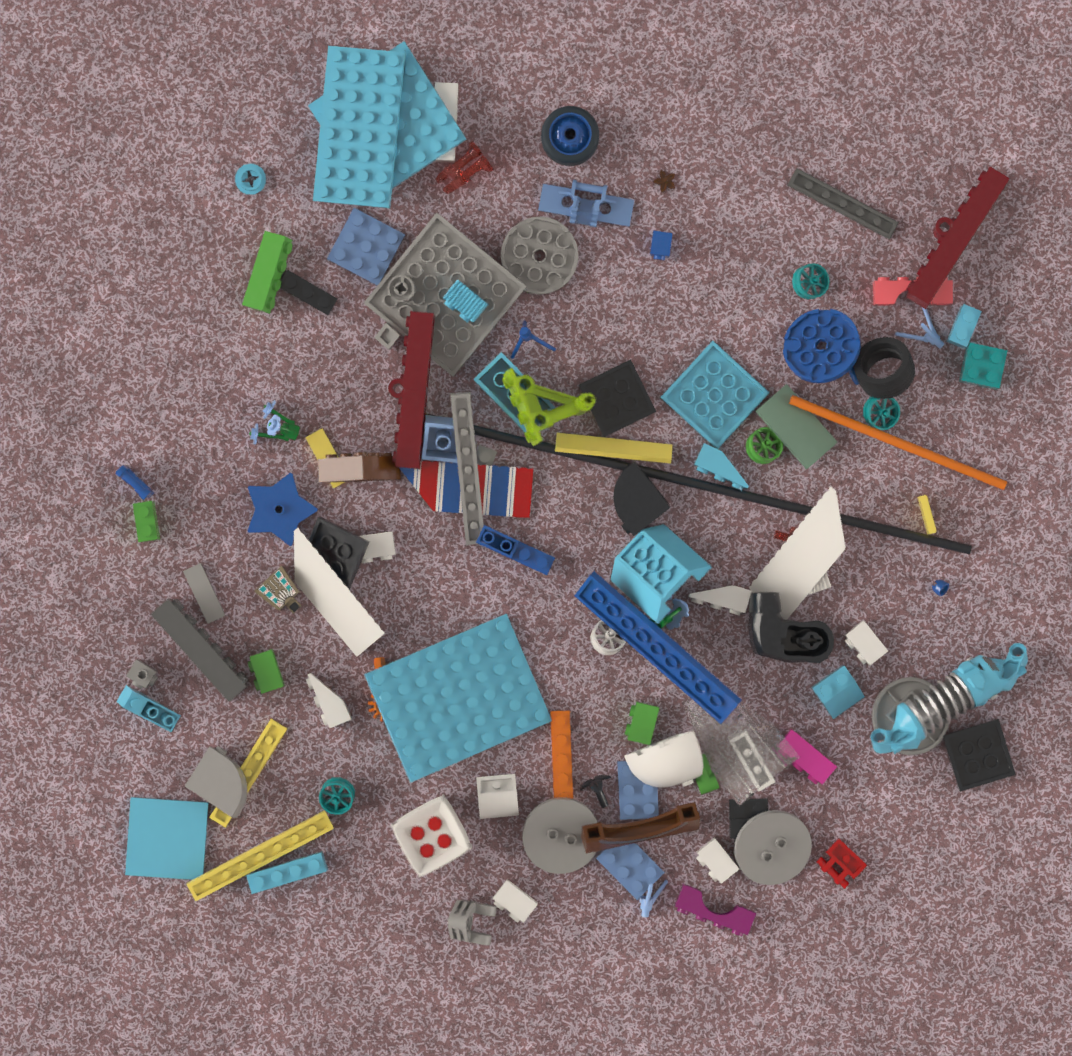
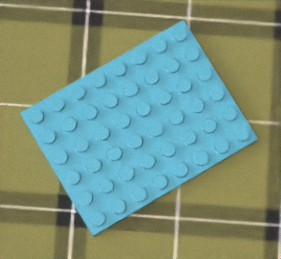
[364,614,552,783]

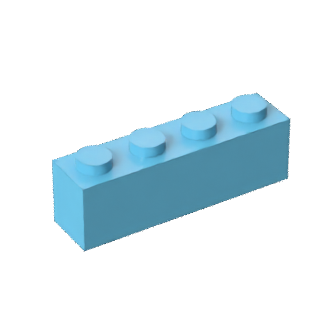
[246,851,328,894]

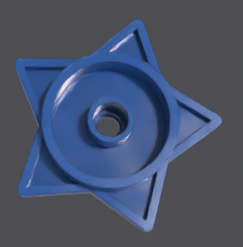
[248,473,318,546]

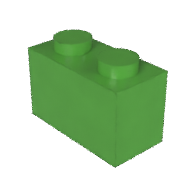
[133,501,160,542]
[248,649,285,694]
[624,701,659,745]

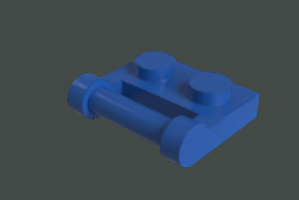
[115,465,155,500]

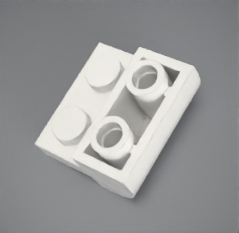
[476,774,519,819]

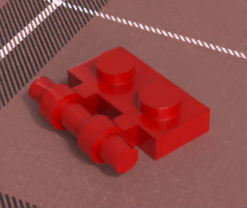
[816,838,867,889]

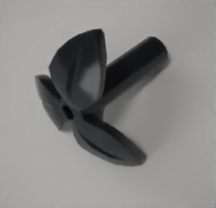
[580,775,611,808]

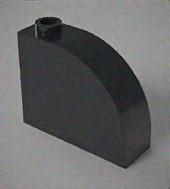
[613,460,671,536]

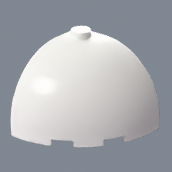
[624,731,703,788]

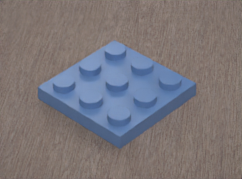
[327,208,405,286]

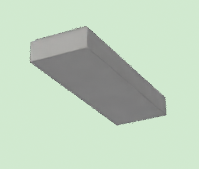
[183,563,226,624]

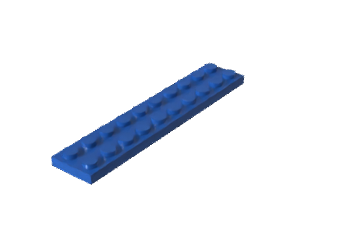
[574,571,742,724]

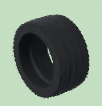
[854,337,915,399]

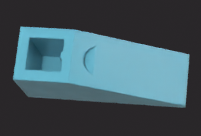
[694,443,749,491]
[116,685,181,732]

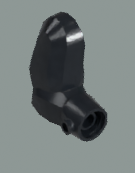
[748,592,834,663]

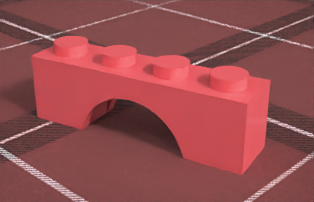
[873,277,953,306]

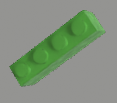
[242,231,293,314]

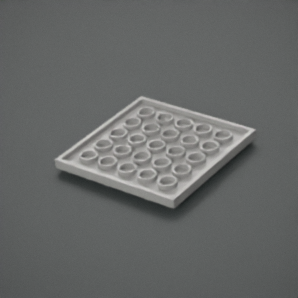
[364,213,527,377]

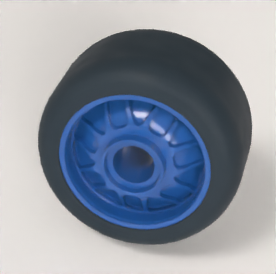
[541,106,599,166]

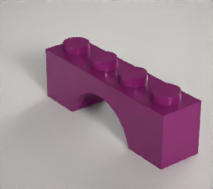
[675,883,756,937]

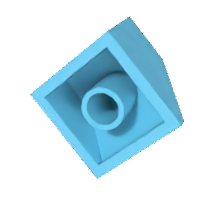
[811,665,865,719]

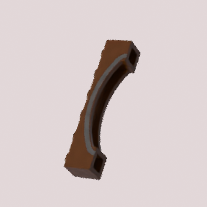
[581,802,700,854]

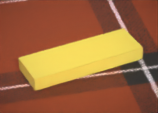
[305,428,345,488]

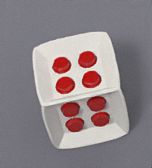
[391,794,472,877]

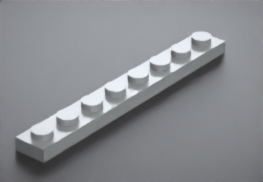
[450,392,484,545]

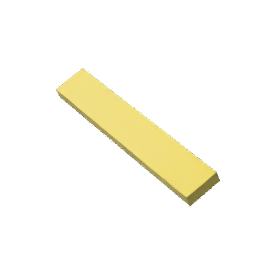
[555,433,672,464]
[209,718,288,828]

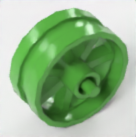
[746,427,783,464]

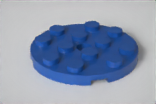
[783,309,861,383]

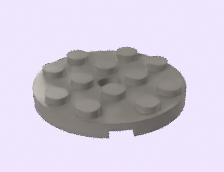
[501,217,578,295]

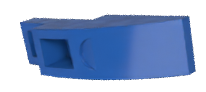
[476,525,555,575]

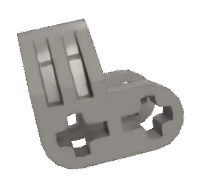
[448,900,497,945]

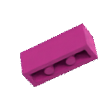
[776,729,837,785]

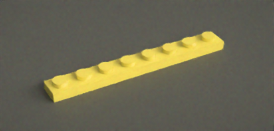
[186,810,334,901]

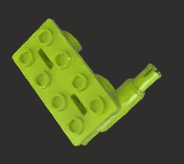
[502,368,595,446]

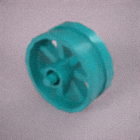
[792,263,830,300]
[863,397,900,430]
[319,777,355,815]

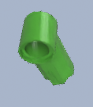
[695,753,719,795]

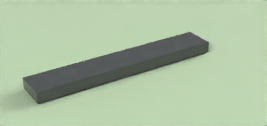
[787,168,899,240]

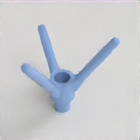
[895,307,944,349]
[639,880,668,917]

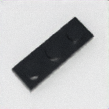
[280,270,338,315]

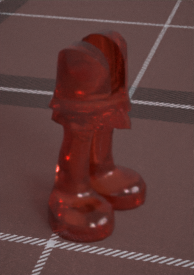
[435,140,494,194]

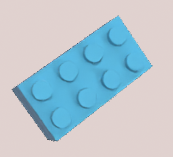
[474,352,556,432]

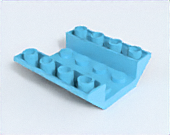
[610,524,712,624]

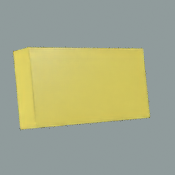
[917,495,937,534]

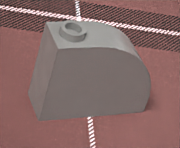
[185,746,247,818]

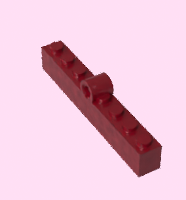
[906,166,1010,309]
[388,311,435,470]

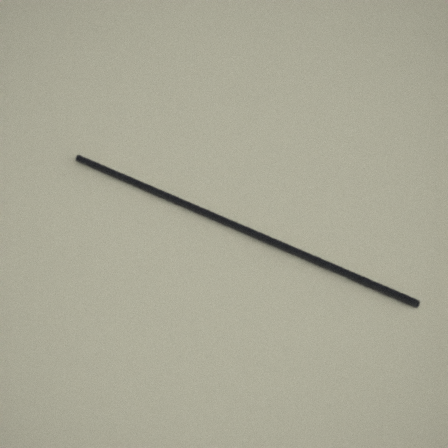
[425,413,972,555]

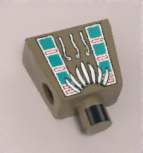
[254,566,301,614]

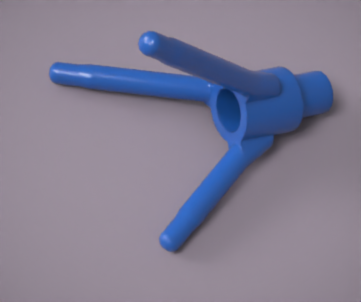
[511,320,556,359]

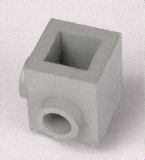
[126,659,158,689]

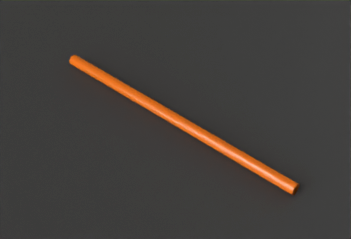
[789,395,1007,490]

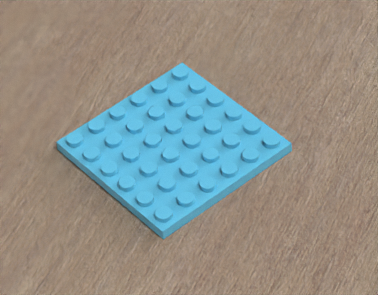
[308,41,467,189]

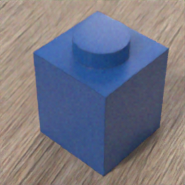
[650,231,673,261]

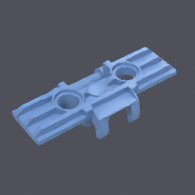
[538,179,634,227]

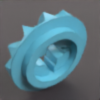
[235,164,266,195]

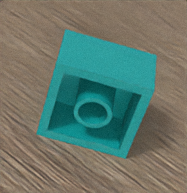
[959,342,1008,390]

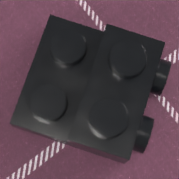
[729,798,768,842]

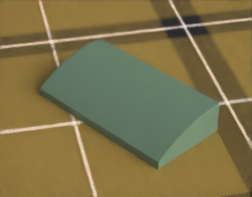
[755,384,838,470]

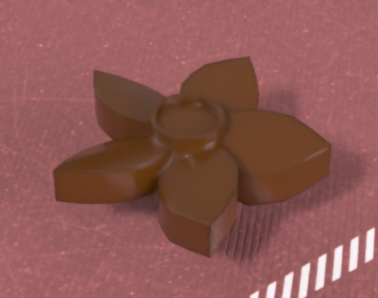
[653,170,675,193]

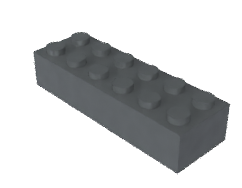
[151,599,249,702]

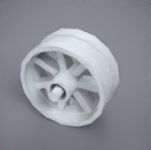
[590,620,626,655]

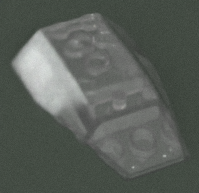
[682,697,800,806]

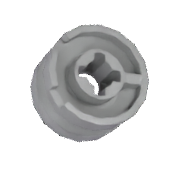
[388,275,416,302]

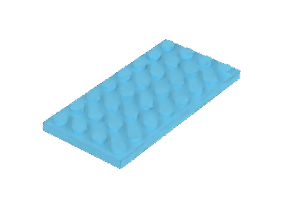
[313,46,406,208]

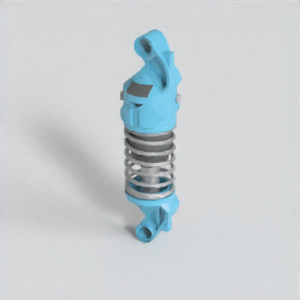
[871,643,1028,754]

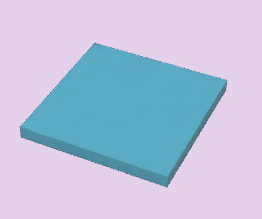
[660,341,770,449]
[125,797,209,880]

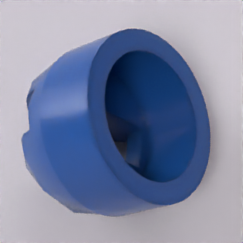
[932,579,949,597]

